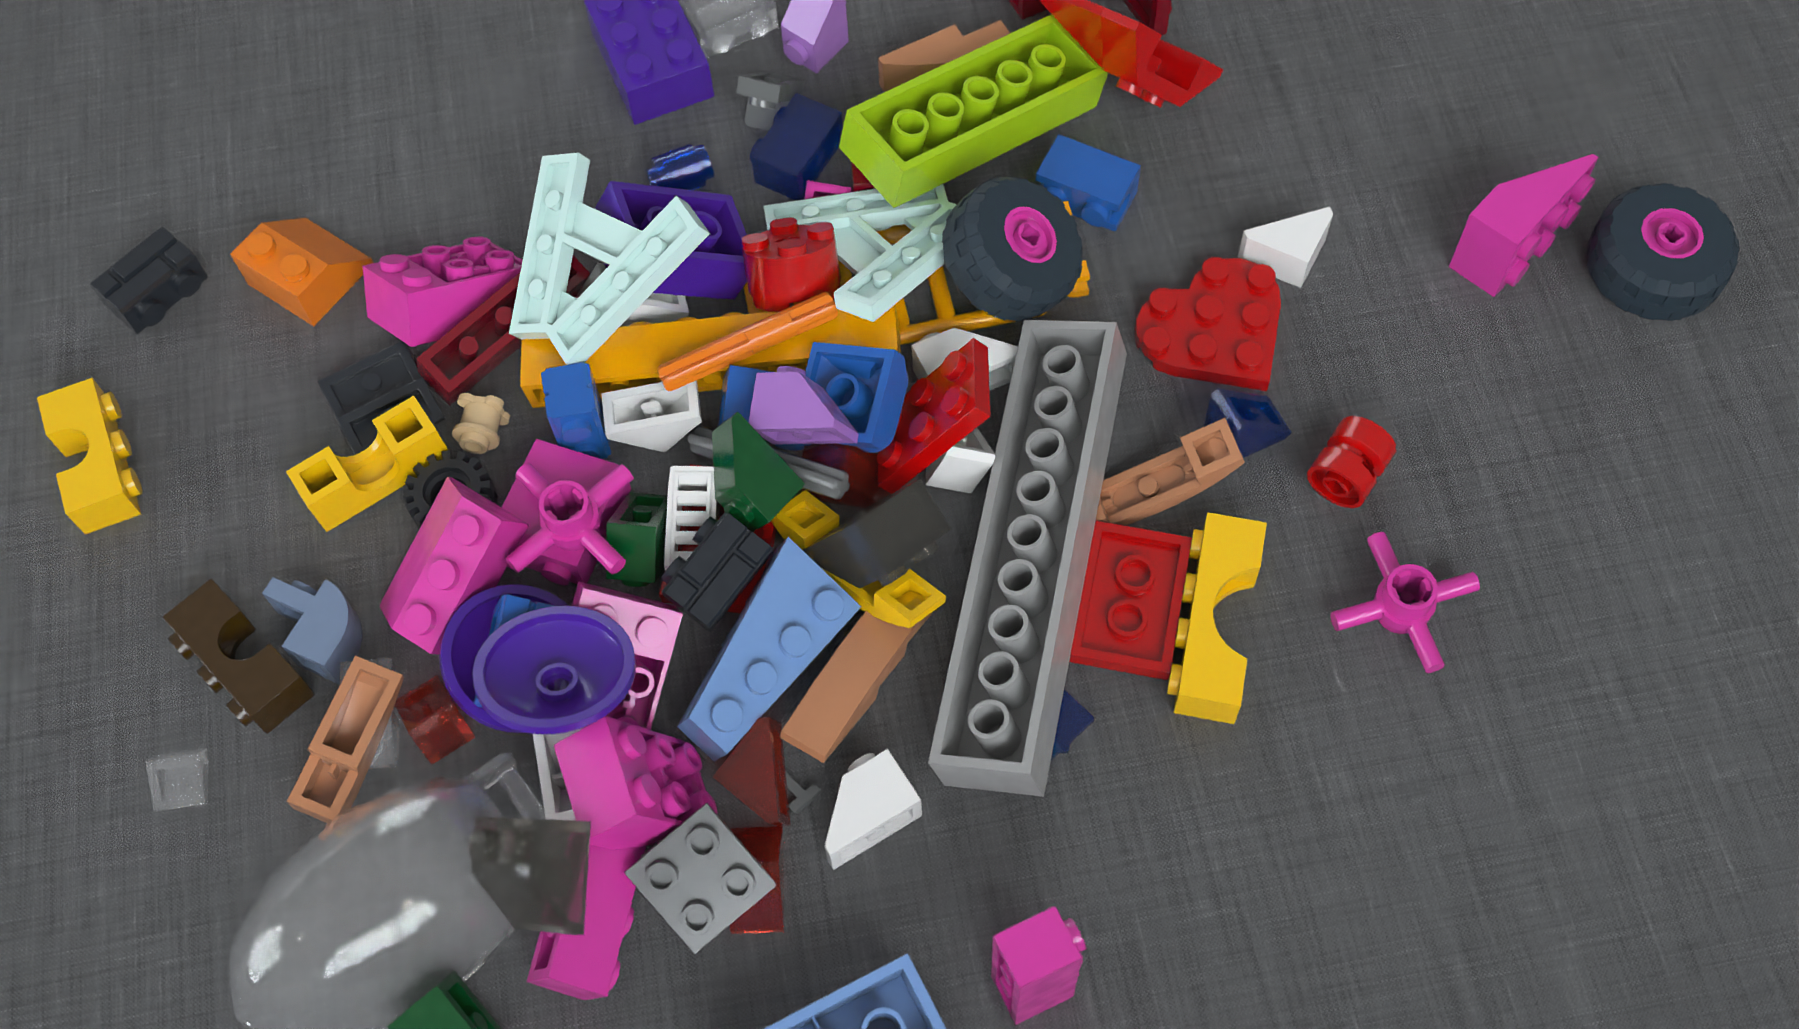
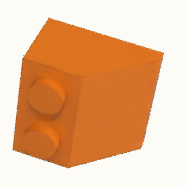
[230,218,374,326]

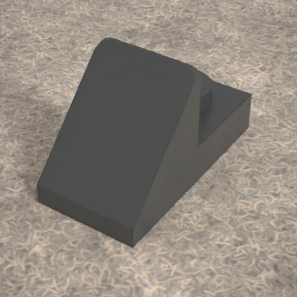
[736,71,806,134]

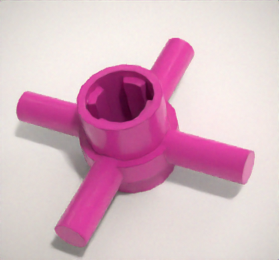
[505,463,634,574]
[1330,532,1480,673]

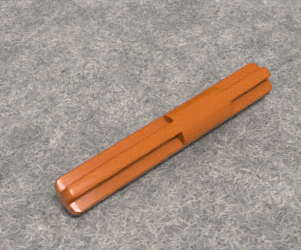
[657,292,838,391]

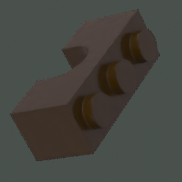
[162,578,315,734]

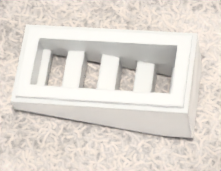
[664,466,720,571]

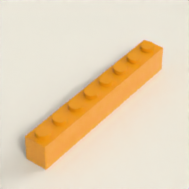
[520,305,901,408]

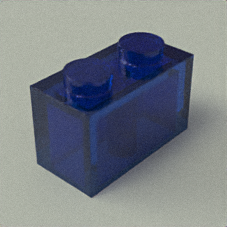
[750,93,843,201]

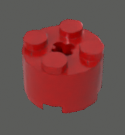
[741,217,841,312]

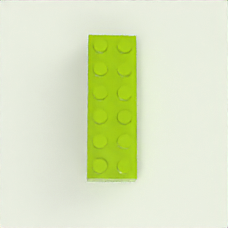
[839,14,1108,208]

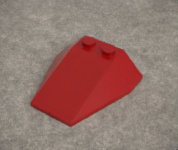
[1039,0,1224,108]

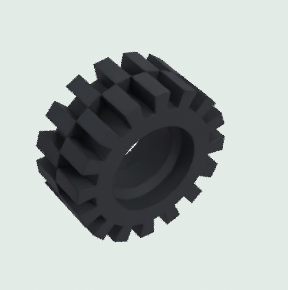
[403,450,498,529]

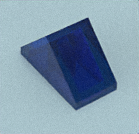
[1204,388,1292,458]

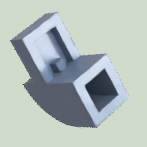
[262,577,362,684]

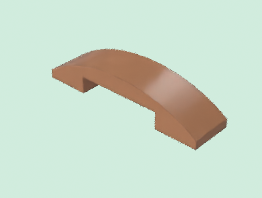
[1096,418,1245,525]

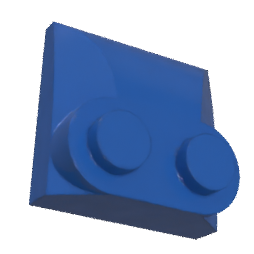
[805,342,908,453]

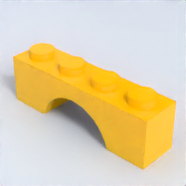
[1167,512,1267,724]

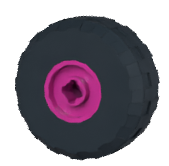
[942,176,1083,322]
[1586,183,1740,321]

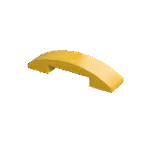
[771,490,946,628]

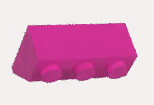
[379,477,529,654]

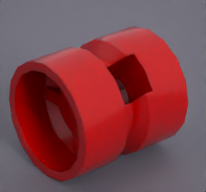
[1307,416,1396,509]

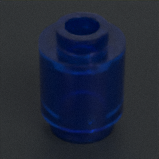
[645,144,715,191]

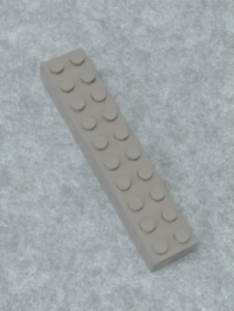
[928,320,1127,797]

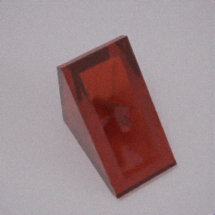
[794,444,891,512]
[395,675,476,765]
[713,717,791,827]
[730,826,784,934]

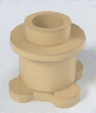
[452,393,510,454]

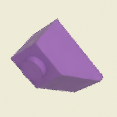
[781,0,849,73]
[749,366,859,444]

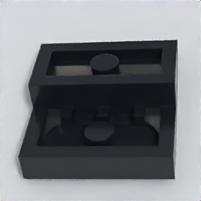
[317,341,445,455]

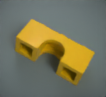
[37,378,143,535]
[286,396,448,532]

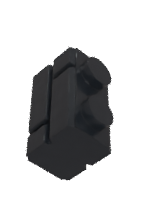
[90,226,208,334]
[661,512,773,632]

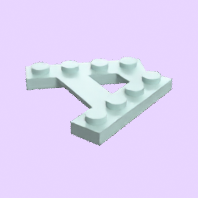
[509,153,710,365]
[764,184,957,322]

